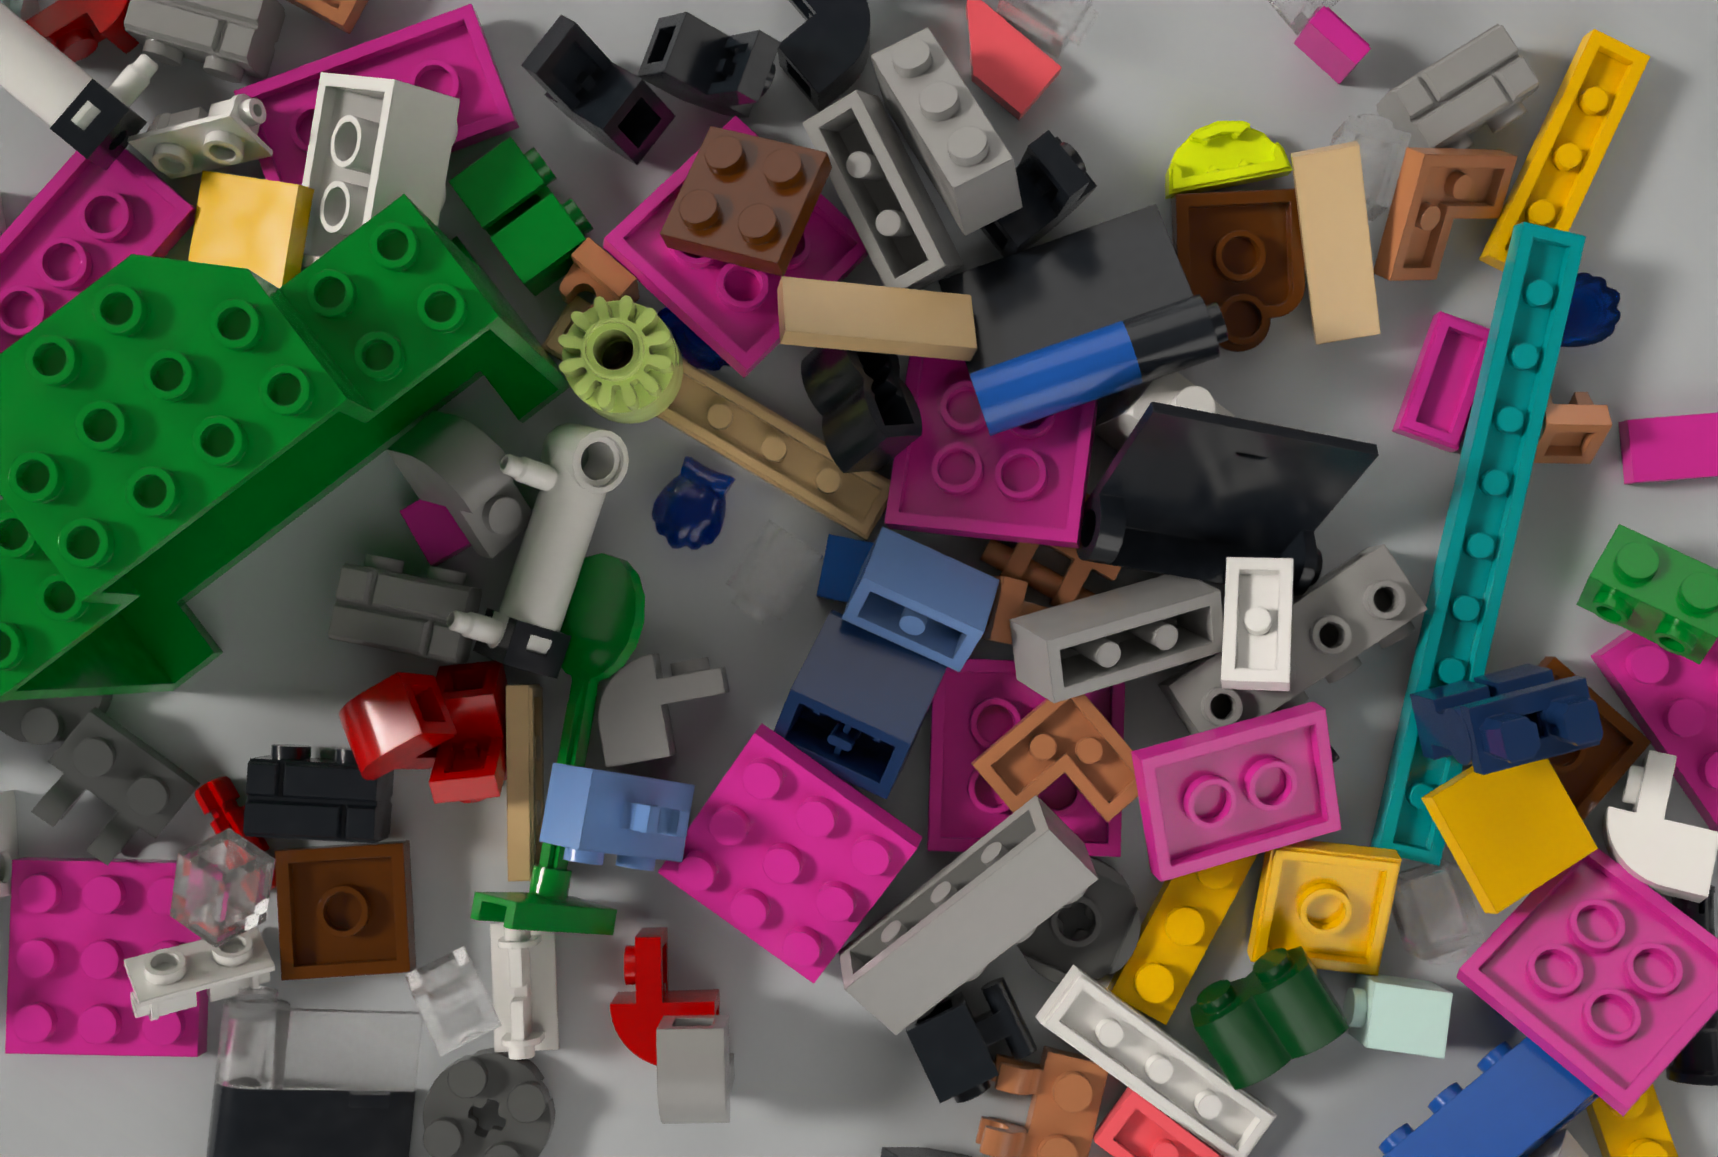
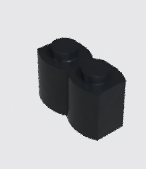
[801,347,922,473]

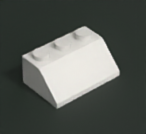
[302,72,460,267]

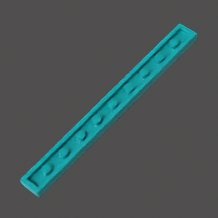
[1370,222,1586,866]

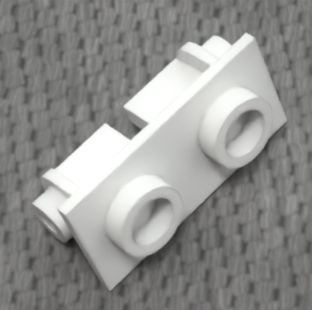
[127,94,273,179]
[490,922,560,1060]
[124,925,275,1021]

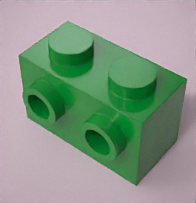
[1576,524,1718,665]

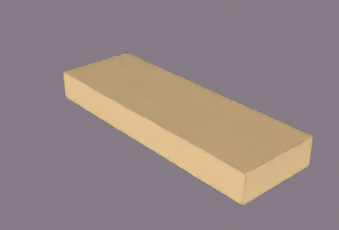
[1290,141,1381,345]
[777,276,977,361]
[506,684,544,882]

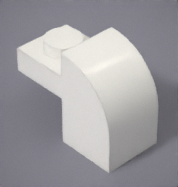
[1602,750,1718,903]

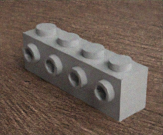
[1158,544,1427,735]
[839,795,1098,1035]

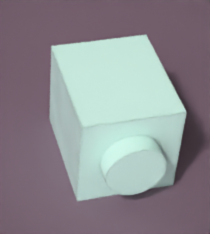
[1343,974,1453,1059]

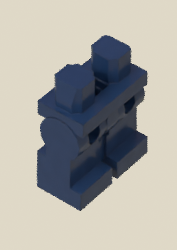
[1410,664,1603,775]

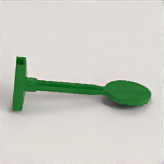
[470,553,645,935]

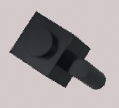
[906,977,1037,1103]

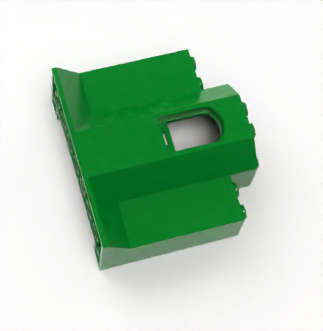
[0,194,570,701]

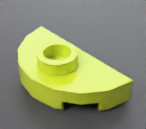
[1165,121,1292,199]

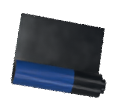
[938,204,1228,436]

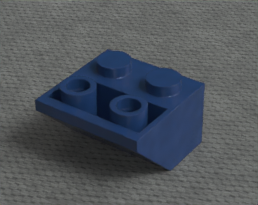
[774,609,947,800]

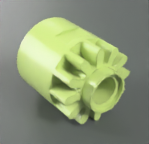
[558,295,683,424]

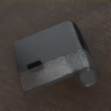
[206,986,424,1157]

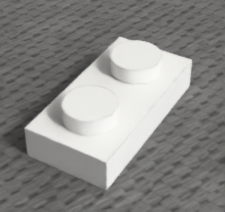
[1221,557,1294,691]

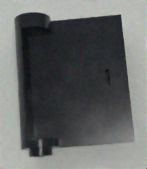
[1076,401,1379,596]

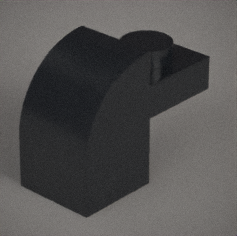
[778,0,870,112]
[637,12,780,118]
[521,15,676,165]
[980,130,1097,258]

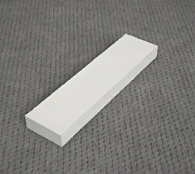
[1035,964,1277,1157]

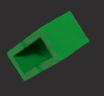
[448,136,594,296]

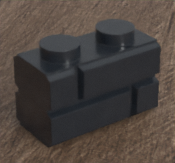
[243,744,394,843]

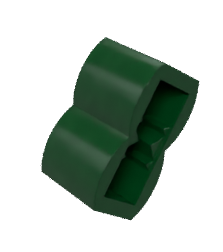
[1190,946,1350,1090]

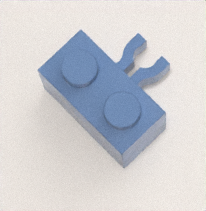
[841,526,1000,672]
[539,762,695,871]

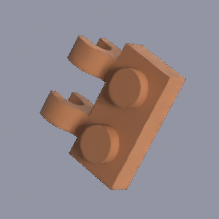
[976,1046,1108,1157]

